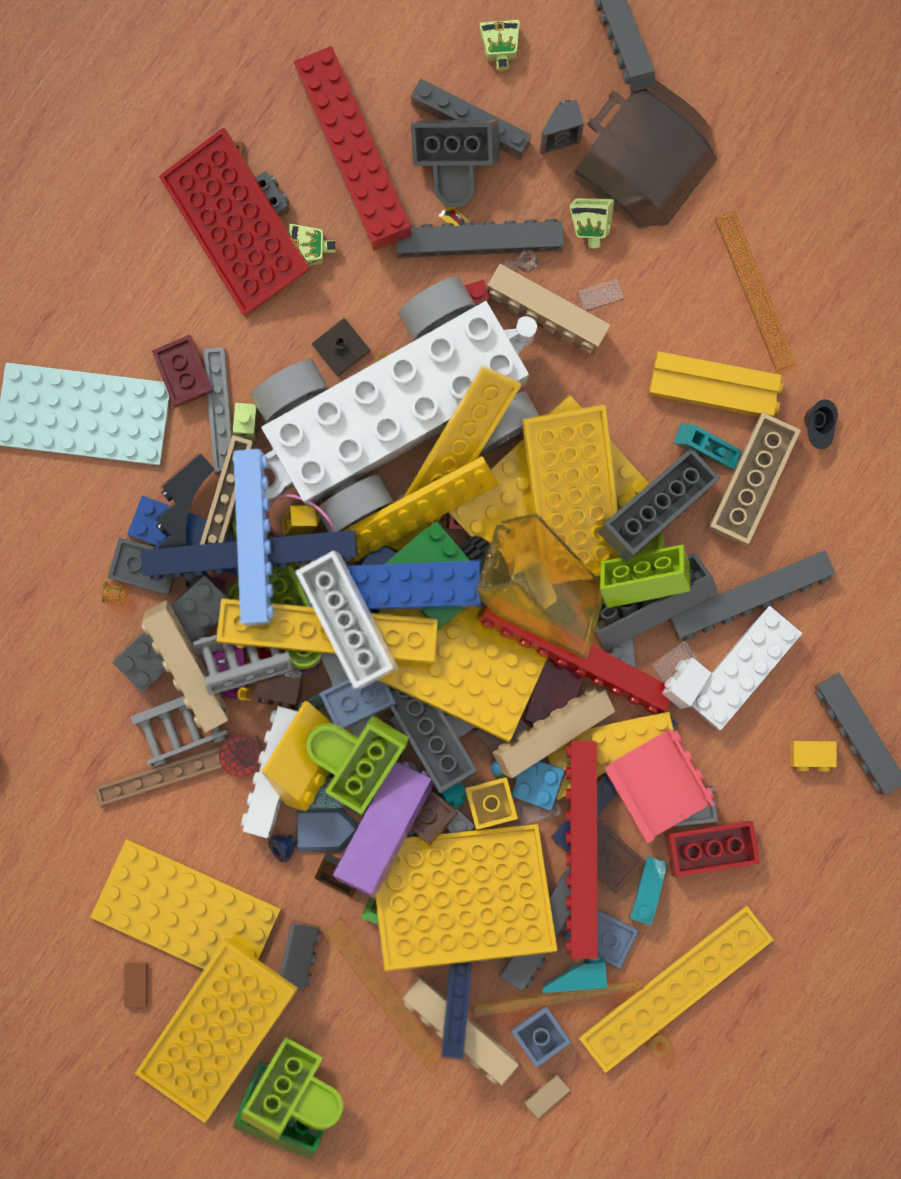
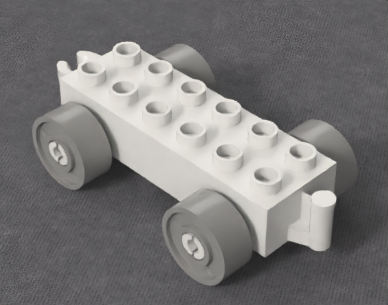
[251,277,540,532]

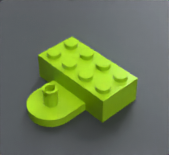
[600,532,690,608]
[306,715,409,815]
[240,1037,343,1140]

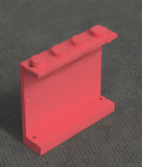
[603,729,715,843]

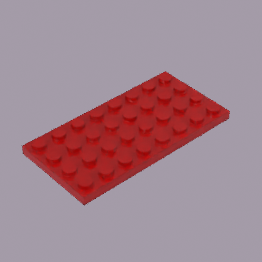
[159,128,311,316]

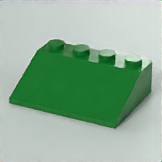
[385,521,491,630]
[232,1062,324,1160]

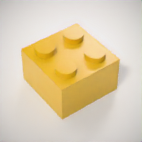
[465,777,518,830]

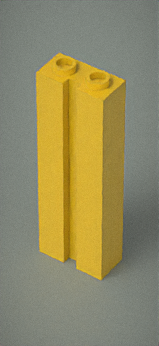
[648,351,784,417]

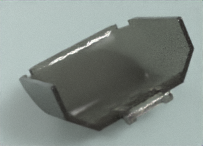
[573,79,717,229]

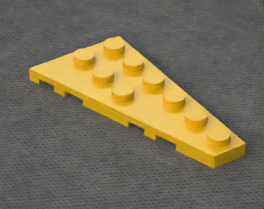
[548,712,674,801]

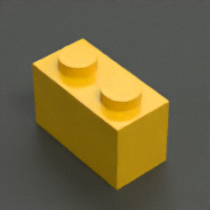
[282,506,320,537]
[790,741,837,771]

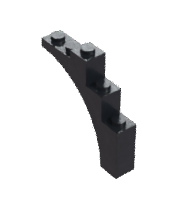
[153,453,215,588]

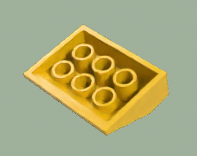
[261,701,333,812]

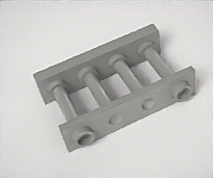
[193,635,292,695]
[130,696,230,767]

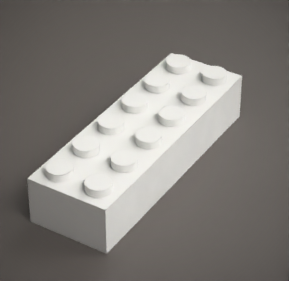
[296,551,399,689]
[690,606,802,731]
[241,706,297,838]

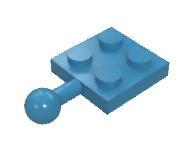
[491,761,566,811]

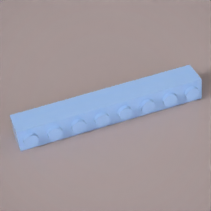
[234,449,274,626]

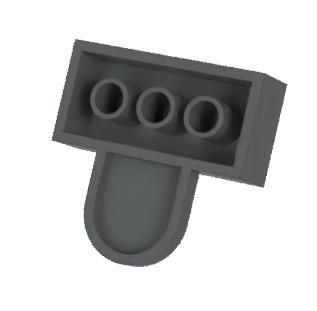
[411,119,500,208]

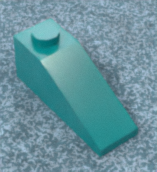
[673,424,742,469]
[629,856,668,925]
[543,955,607,993]

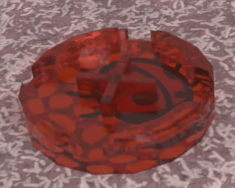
[219,734,261,777]

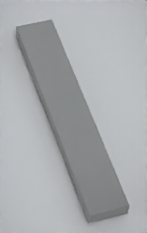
[204,347,232,473]

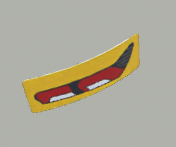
[439,206,470,226]

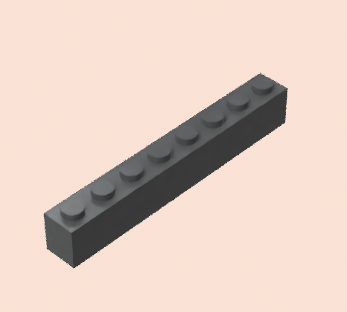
[396,219,563,258]
[669,550,835,641]

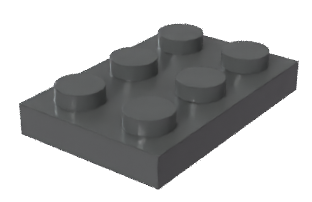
[108,538,174,595]

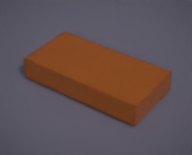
[124,963,147,1007]

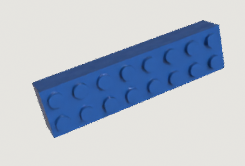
[309,561,485,611]

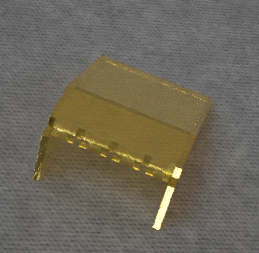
[476,514,604,658]

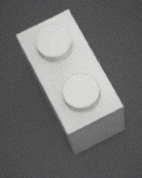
[662,657,711,709]

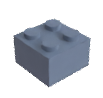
[510,1004,572,1068]

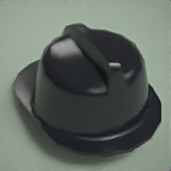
[804,399,838,450]

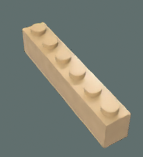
[200,435,254,545]
[493,687,615,778]

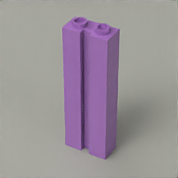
[333,761,434,898]

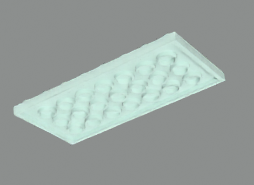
[0,363,170,466]

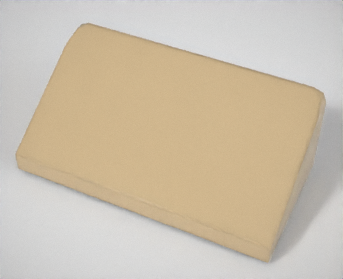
[524,1073,570,1118]

